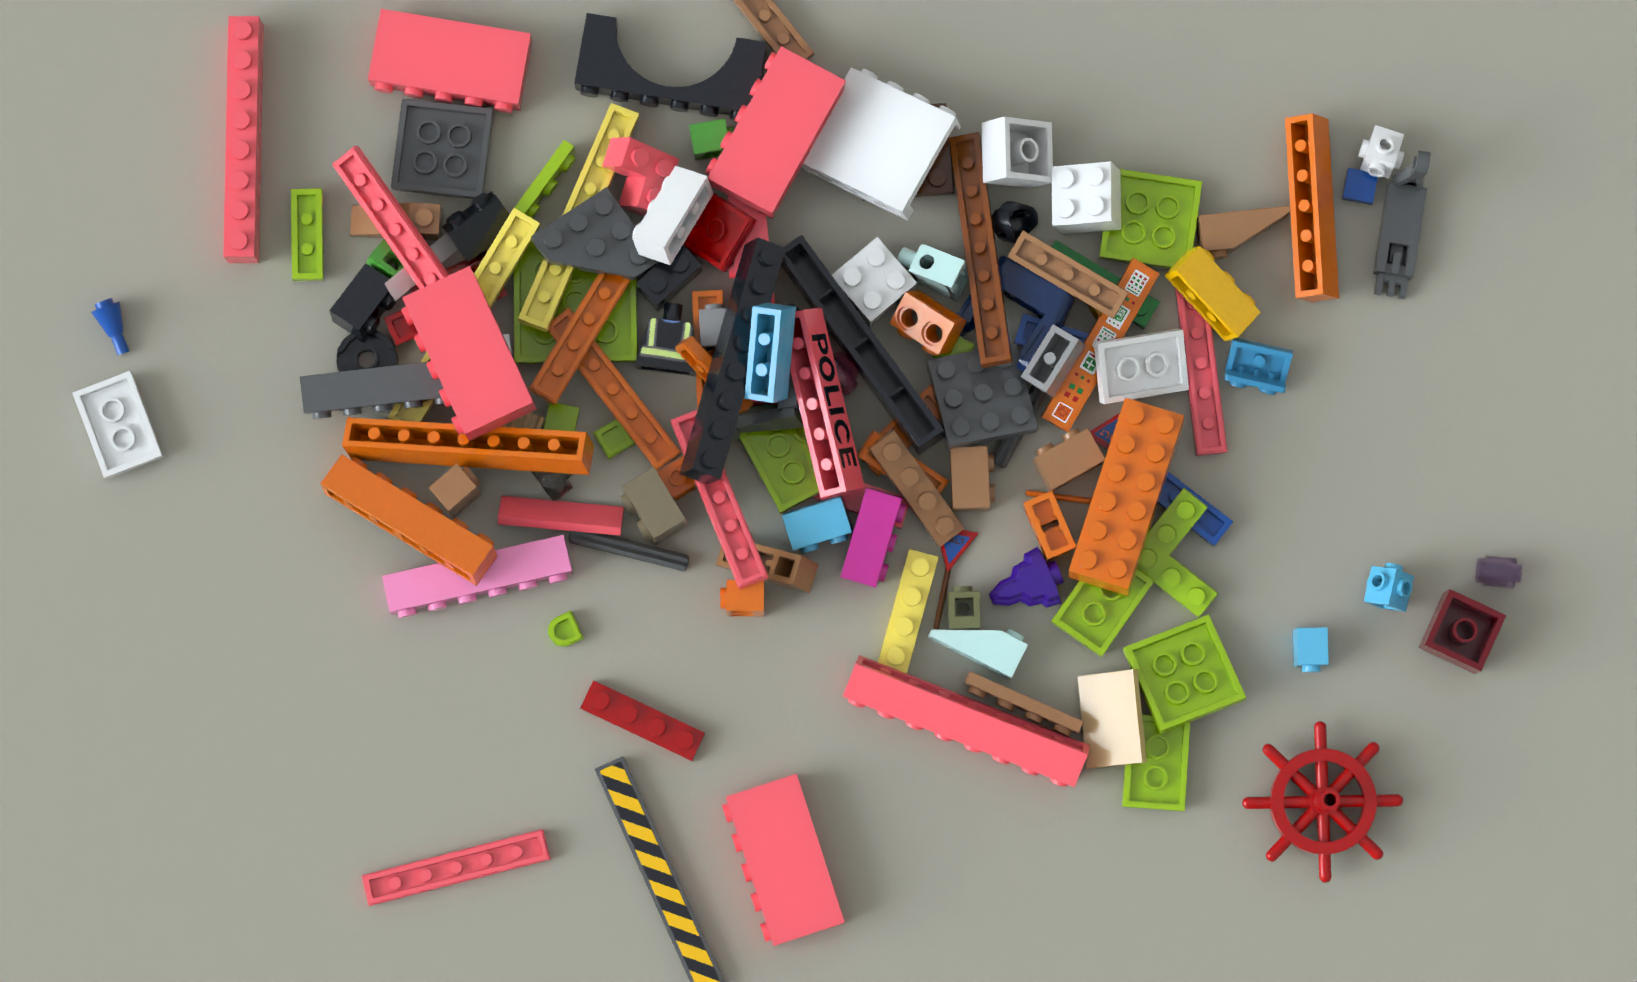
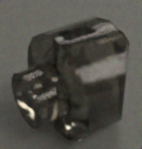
[531,471,573,501]

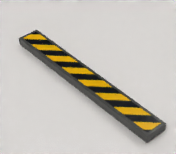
[595,756,725,982]

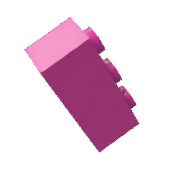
[840,487,906,587]

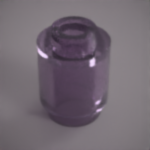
[1475,555,1522,588]

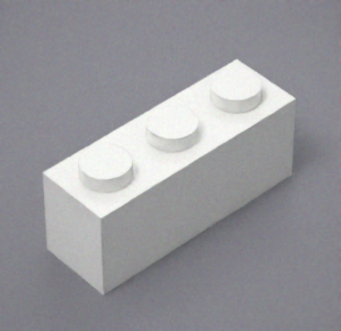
[632,166,713,265]

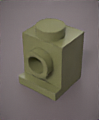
[947,586,981,630]

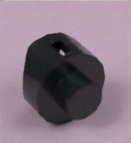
[992,201,1038,244]

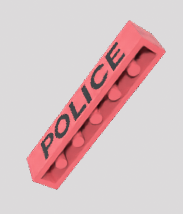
[790,308,865,498]

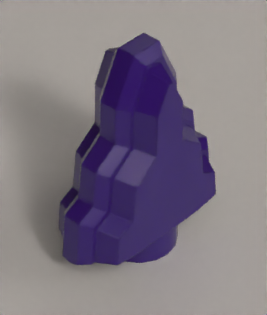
[989,547,1064,608]

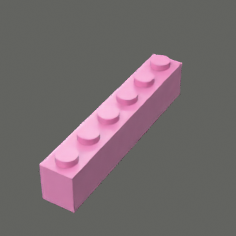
[382,535,573,618]

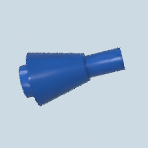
[91,298,129,355]

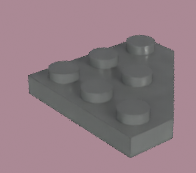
[531,187,659,280]

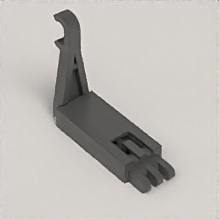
[1373,150,1431,299]
[733,303,803,441]

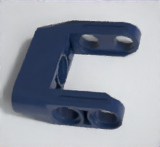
[957,256,1075,372]

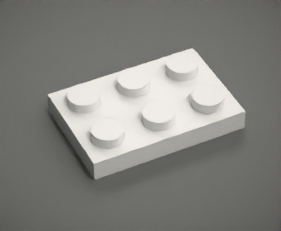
[1093,328,1189,404]
[72,371,164,479]

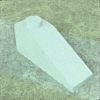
[927,629,1028,680]

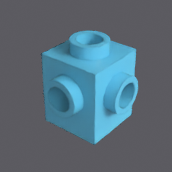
[1364,563,1414,612]

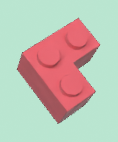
[602,137,679,216]

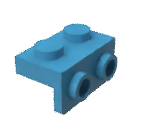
[1224,338,1293,395]

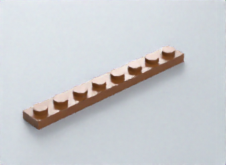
[949,132,1013,368]

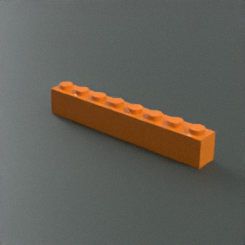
[342,417,594,475]

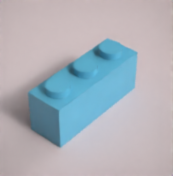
[744,303,796,403]

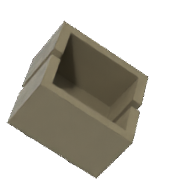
[620,467,687,545]

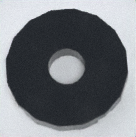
[336,330,398,372]

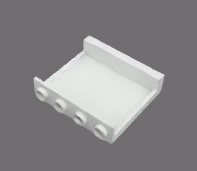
[802,67,961,221]

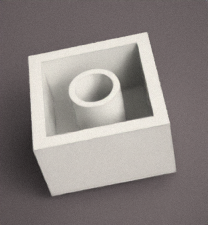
[981,117,1053,188]
[1052,161,1121,235]
[832,237,917,327]

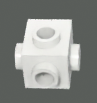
[1358,125,1405,179]

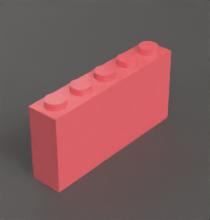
[368,9,533,113]
[705,46,846,219]
[401,266,537,441]
[722,774,845,946]

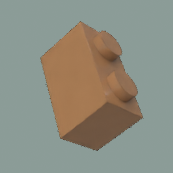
[1032,427,1105,492]
[949,446,995,512]
[428,463,481,517]

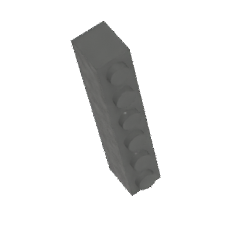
[300,361,444,419]

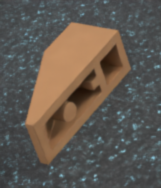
[350,203,444,241]
[1196,205,1290,260]
[715,544,819,594]

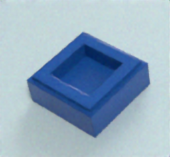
[1342,168,1378,205]

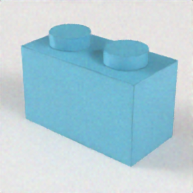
[782,495,853,553]

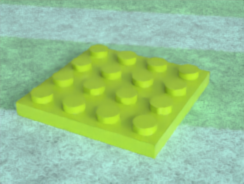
[514,241,637,364]

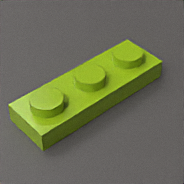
[514,140,576,219]
[291,188,324,281]

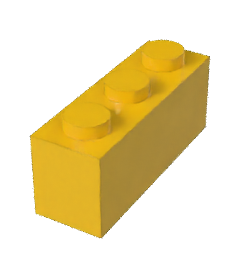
[1164,246,1261,342]

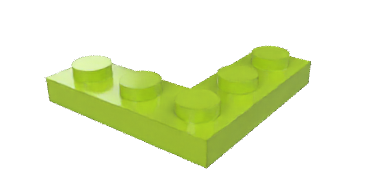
[1137,487,1219,618]

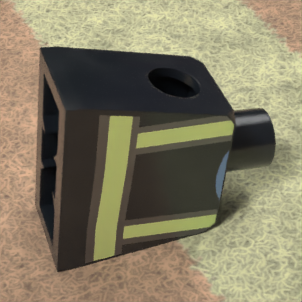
[636,302,695,376]

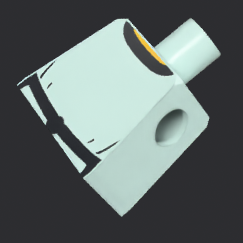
[897,244,969,302]

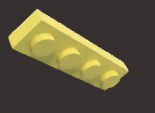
[878,549,939,673]

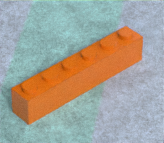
[1285,113,1339,302]
[320,454,497,586]

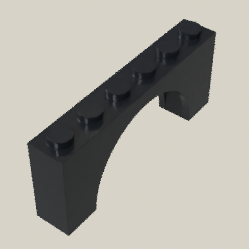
[574,13,767,121]

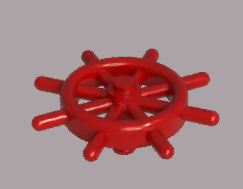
[1242,721,1403,883]

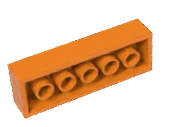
[1068,398,1184,596]

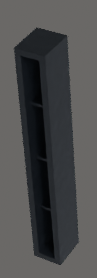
[781,235,944,455]
[679,238,786,484]

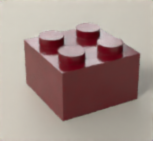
[1418,589,1507,674]

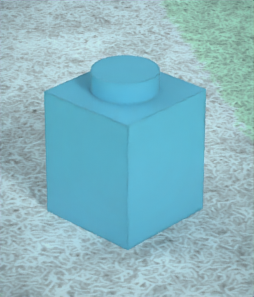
[1292,627,1329,673]

